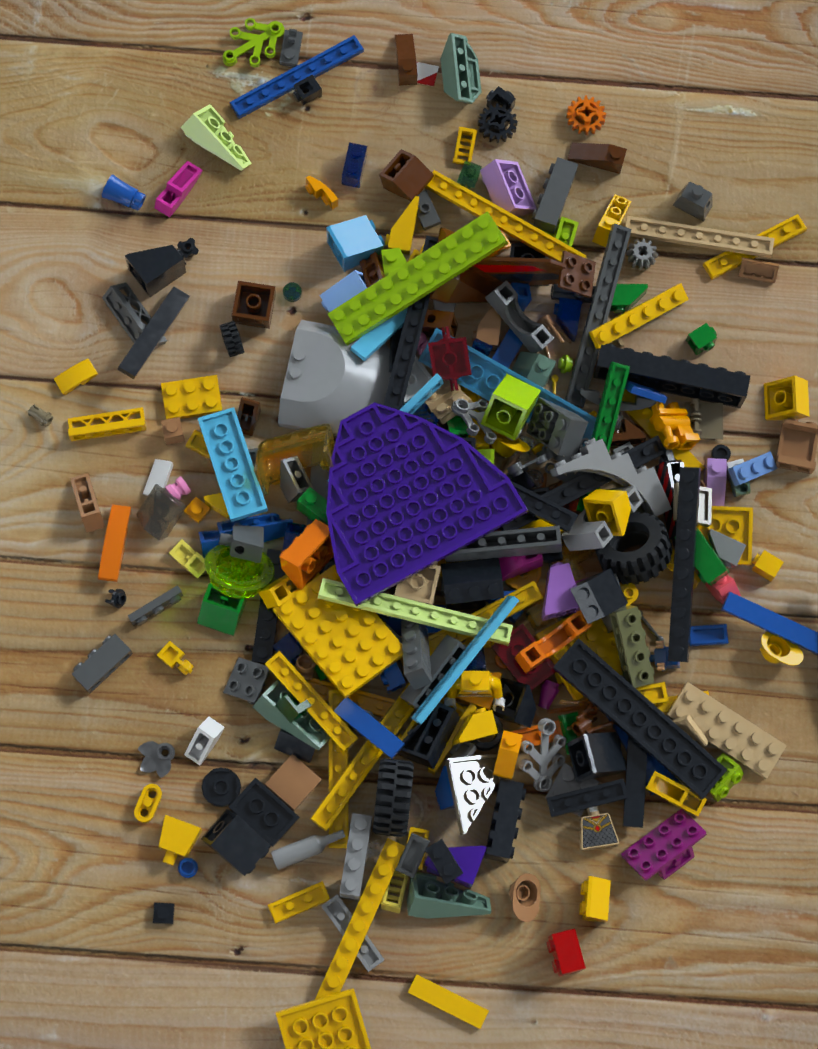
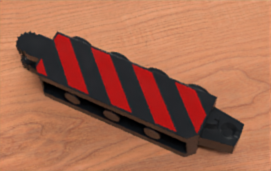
[655,448,684,549]

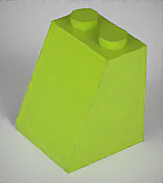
[481,374,541,441]

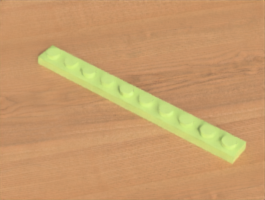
[318,578,513,646]

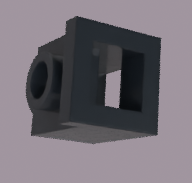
[293,75,322,105]

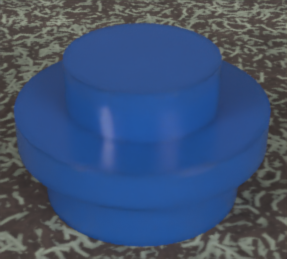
[178,858,198,878]

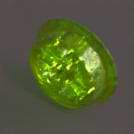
[204,545,274,598]

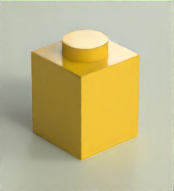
[752,550,784,582]

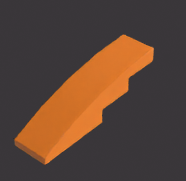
[98,504,131,582]

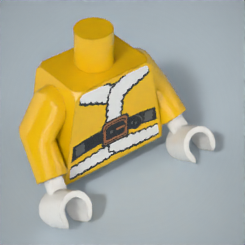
[444,671,505,711]

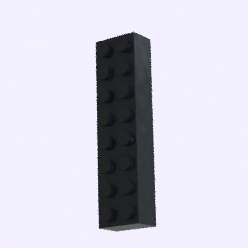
[593,344,750,408]

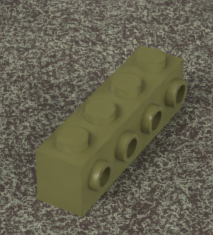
[609,605,655,688]

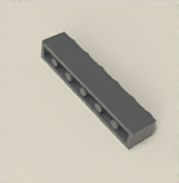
[445,525,562,563]

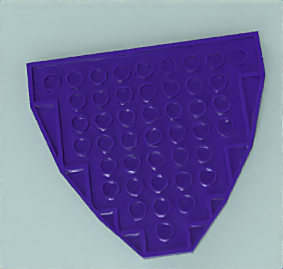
[326,402,528,606]

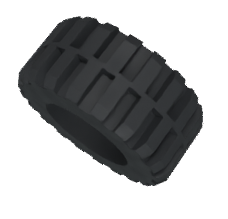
[595,512,673,585]
[372,758,414,837]

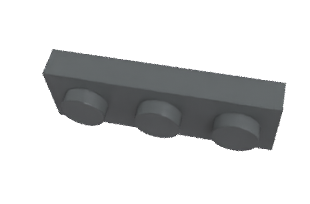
[128,585,183,626]

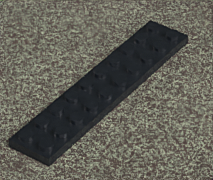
[552,638,727,800]

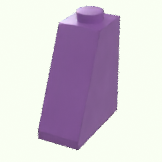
[541,562,580,621]

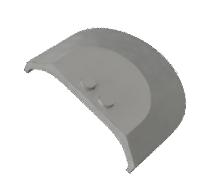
[278,320,391,437]

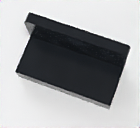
[274,729,315,763]

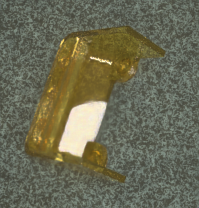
[254,424,335,496]

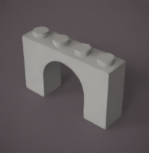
[561,486,643,551]
[340,813,372,901]

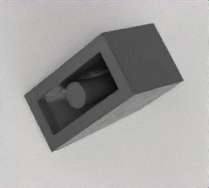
[280,456,314,503]

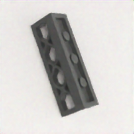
[102,283,167,346]

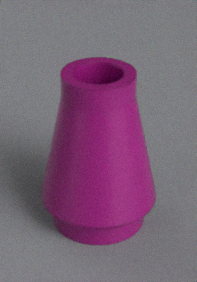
[538,680,560,710]

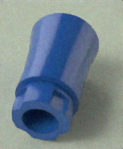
[102,174,146,210]

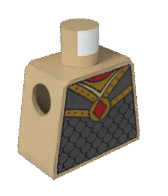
[580,806,619,852]

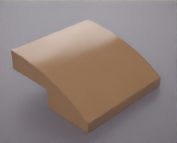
[264,754,322,811]

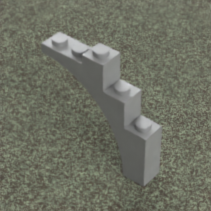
[549,438,672,516]

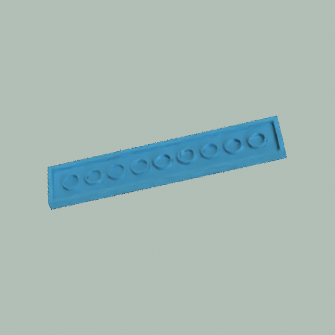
[418,328,596,447]

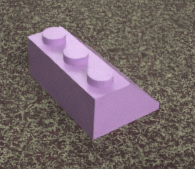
[480,159,537,217]

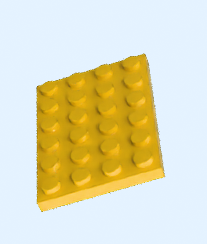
[273,565,403,699]

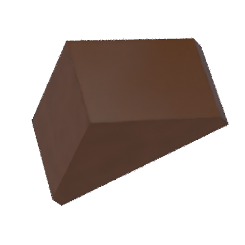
[237,397,261,436]

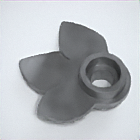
[138,741,175,778]

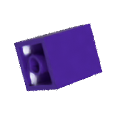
[424,846,487,889]

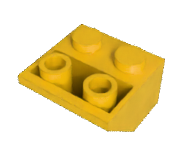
[579,876,611,922]

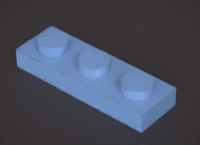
[728,451,778,486]

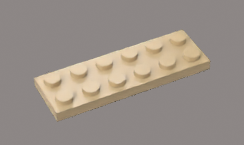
[666,682,787,779]

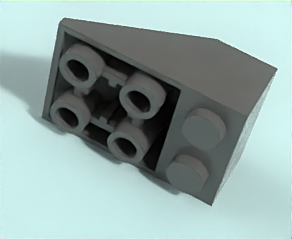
[526,397,588,457]

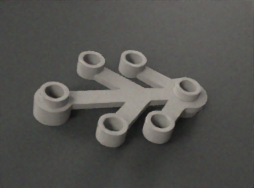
[451,399,522,444]
[519,718,566,792]

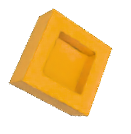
[183,497,211,524]

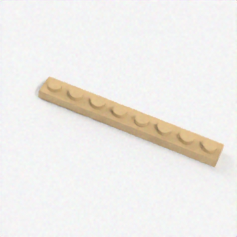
[626,216,775,258]

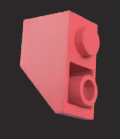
[705,575,741,604]

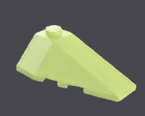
[181,104,252,171]

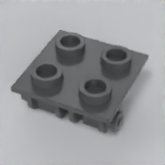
[223,657,270,705]

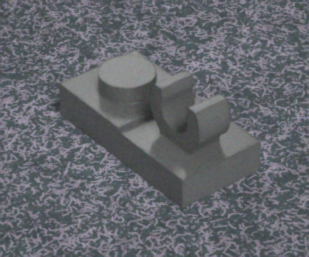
[279,29,303,67]

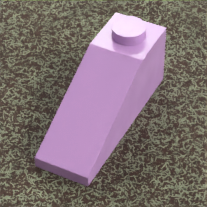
[704,458,727,506]

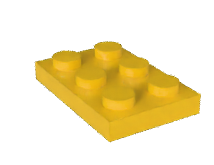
[161,375,223,420]

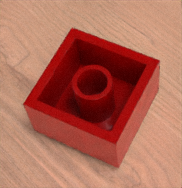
[546,928,586,977]

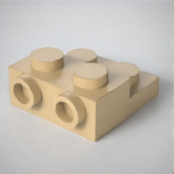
[422,379,472,425]
[394,562,441,605]

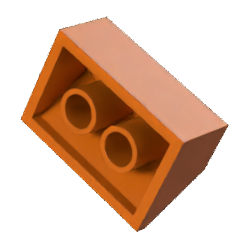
[280,519,334,590]

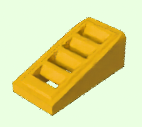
[453,126,477,166]

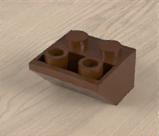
[379,149,434,202]

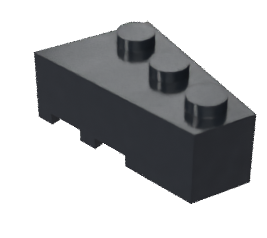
[398,703,460,769]

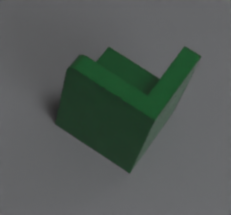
[276,695,312,724]

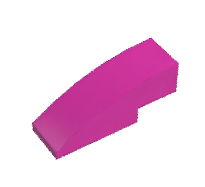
[154,161,203,217]

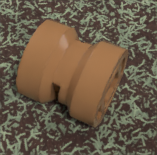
[295,655,316,682]

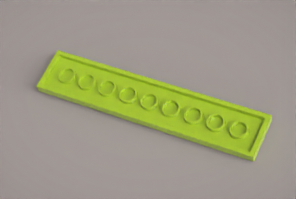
[328,211,508,346]

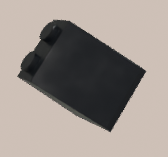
[125,245,187,297]
[567,732,626,782]
[201,809,271,876]

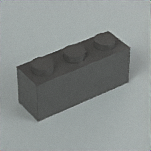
[72,634,133,694]

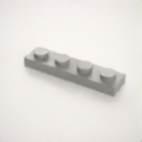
[322,894,384,972]

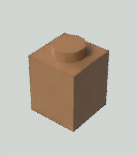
[161,417,185,445]

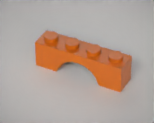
[515,610,592,674]

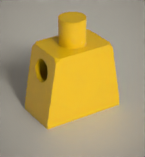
[159,815,202,866]

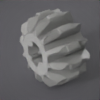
[626,238,658,270]

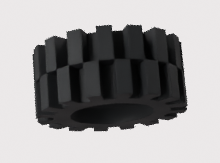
[219,321,244,357]

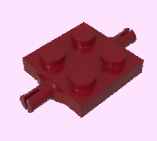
[428,326,472,392]

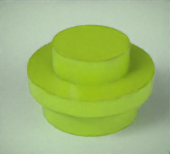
[558,355,573,374]

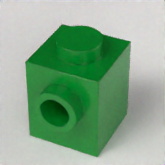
[686,323,717,355]

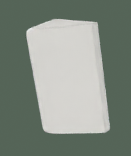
[143,459,173,500]

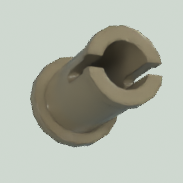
[28,404,53,426]

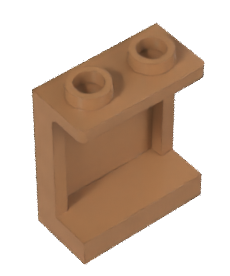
[775,418,818,474]

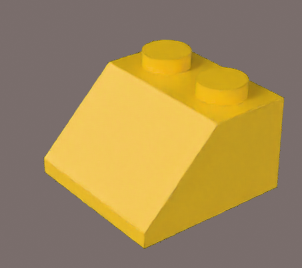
[764,376,810,420]
[583,489,631,536]
[452,708,498,745]

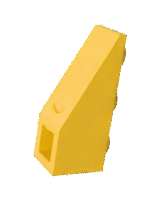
[592,194,632,247]

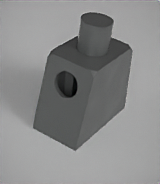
[673,182,712,222]
[219,525,264,563]

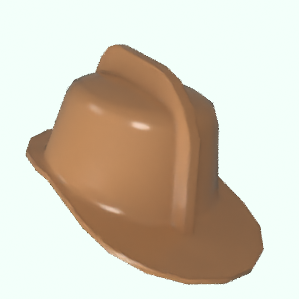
[509,873,541,922]

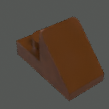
[610,418,646,447]

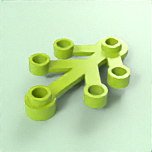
[223,18,285,67]

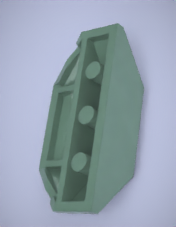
[440,33,481,104]

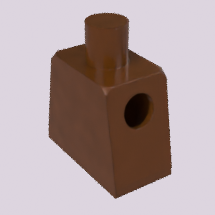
[422,309,458,338]

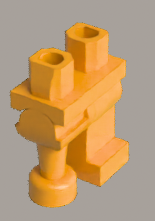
[649,402,701,450]

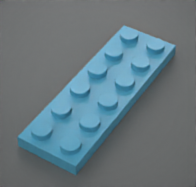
[198,407,268,522]

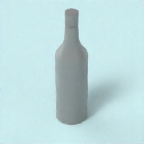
[271,830,346,870]

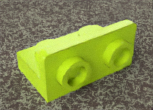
[709,753,743,802]

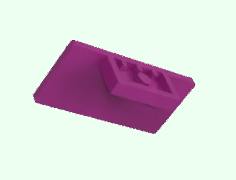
[621,809,707,881]

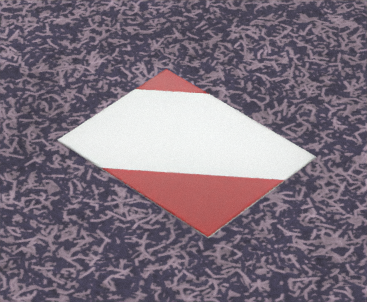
[417,62,439,87]

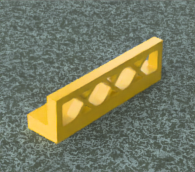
[68,407,146,442]

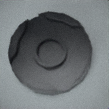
[201,767,241,808]

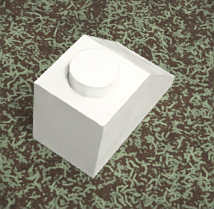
[184,717,225,765]

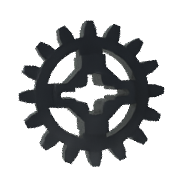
[478,103,518,143]

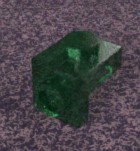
[457,160,482,189]

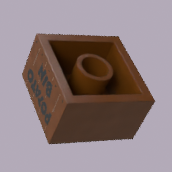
[232,281,276,329]

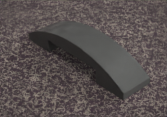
[579,388,656,411]

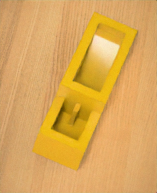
[646,771,707,817]

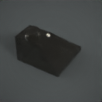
[136,484,187,540]

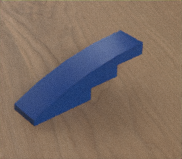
[334,697,405,759]

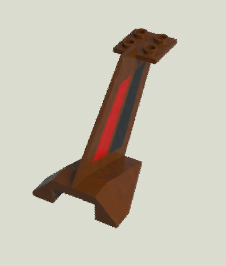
[429,227,596,304]

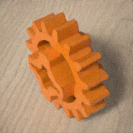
[566,95,606,135]

